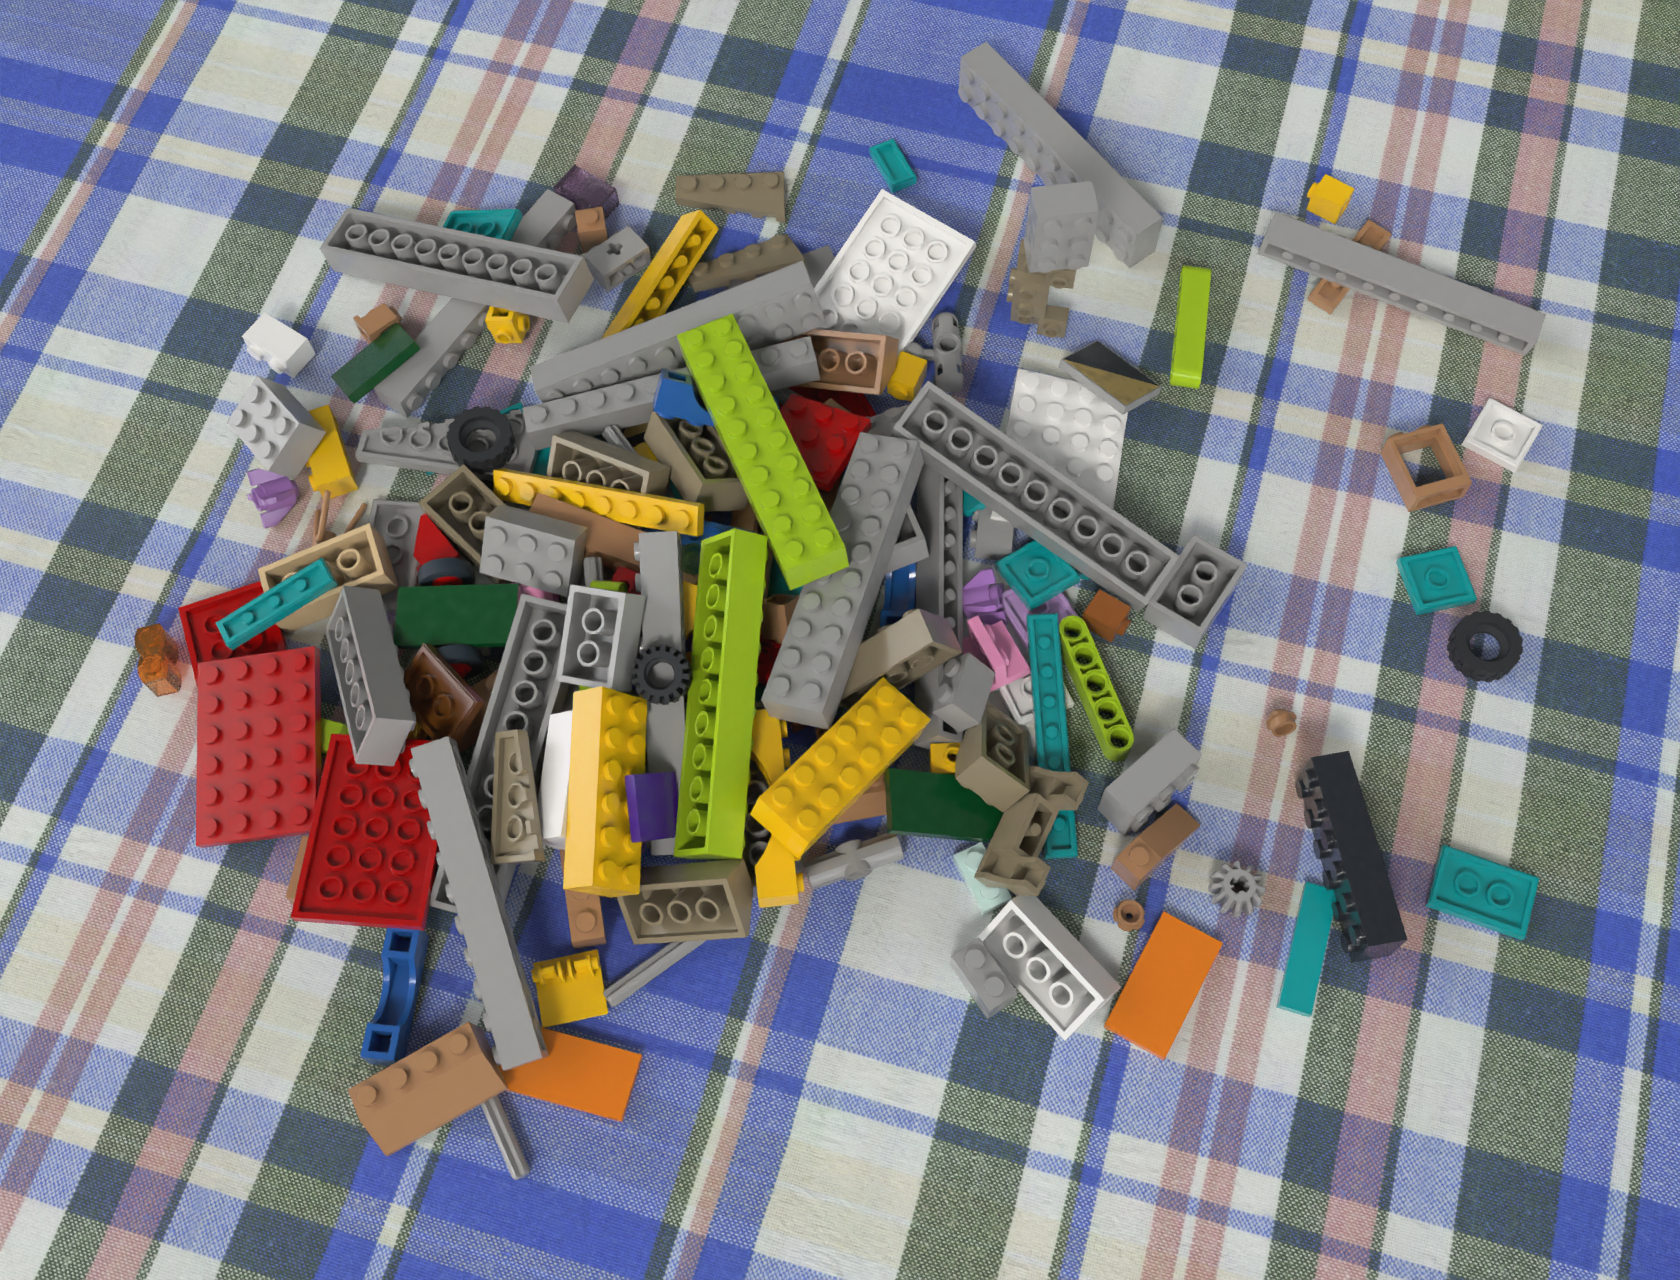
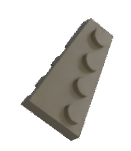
[676,172,785,223]
[687,234,807,292]
[490,729,545,865]

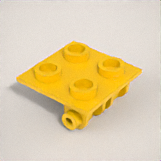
[531,949,608,1028]

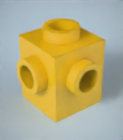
[485,306,530,344]

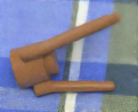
[311,490,367,547]

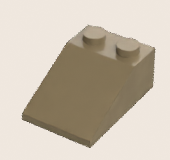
[955,701,1030,813]

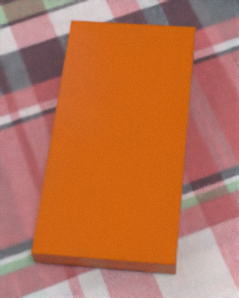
[1104,911,1223,1061]
[499,1027,643,1123]

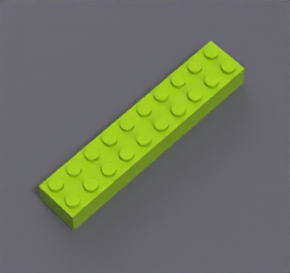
[676,314,849,590]
[674,528,768,861]

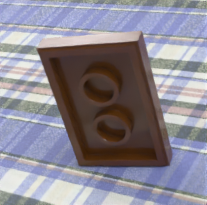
[403,643,485,743]

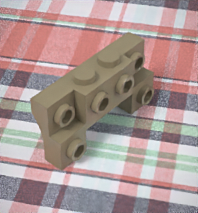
[1007,239,1077,338]
[974,766,1089,896]

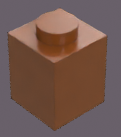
[1082,589,1132,643]

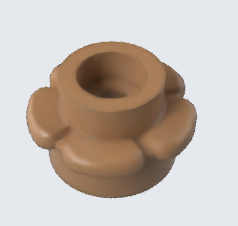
[1266,709,1297,737]
[1113,900,1145,932]

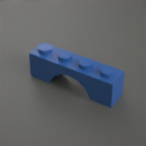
[653,368,780,429]
[880,562,917,628]
[360,928,429,1066]

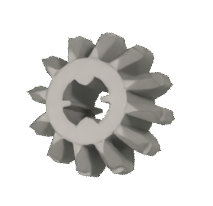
[1208,861,1266,918]

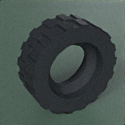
[446,406,516,474]
[1447,611,1523,683]

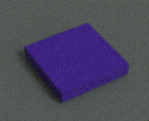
[625,772,678,843]

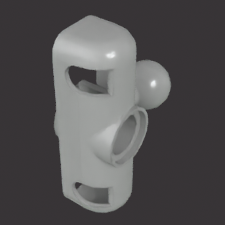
[904,312,964,393]

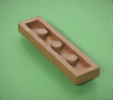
[1307,219,1392,315]

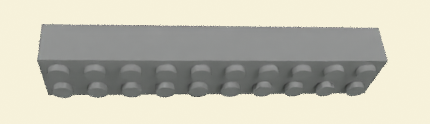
[958,42,1163,268]
[319,208,594,323]
[530,260,827,403]
[890,381,1180,612]
[761,432,924,730]
[429,594,570,913]

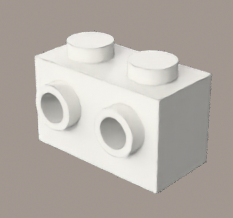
[242,312,315,378]

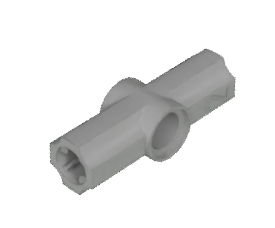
[803,833,904,890]

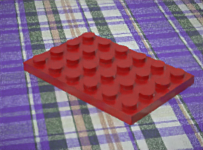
[196,646,321,848]
[291,733,459,931]

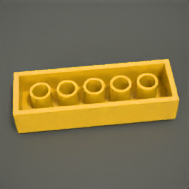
[750,677,931,859]
[563,686,647,897]

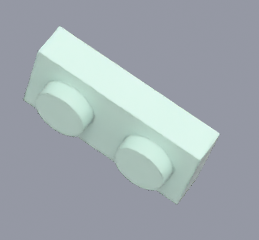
[953,842,1012,915]

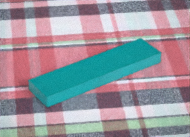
[216,558,338,650]
[1276,882,1336,1017]

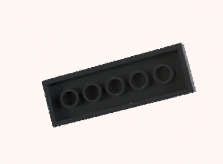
[1295,751,1408,963]

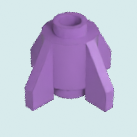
[247,468,299,529]
[963,567,1008,625]

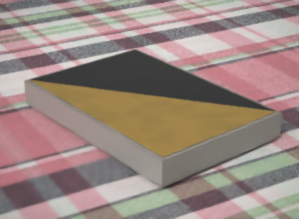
[1059,340,1162,415]

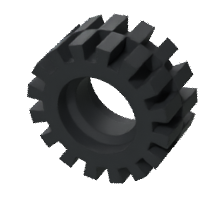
[631,644,693,705]

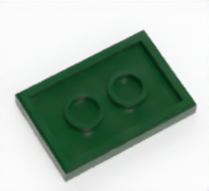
[331,322,420,403]

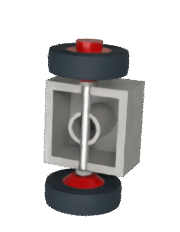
[418,558,491,679]

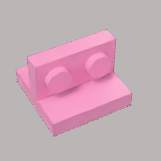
[963,615,1030,692]

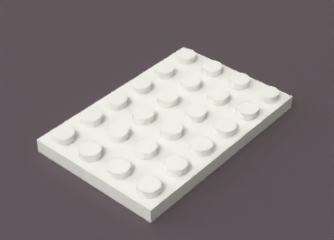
[814,189,976,357]
[990,368,1128,528]

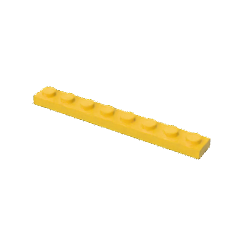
[493,468,704,537]

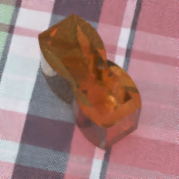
[135,623,182,697]

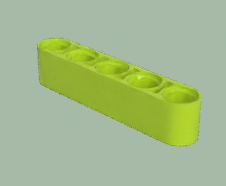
[1169,265,1211,389]
[1059,615,1134,762]

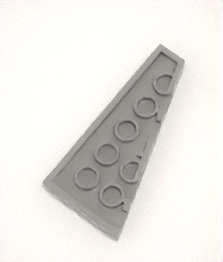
[355,409,539,481]

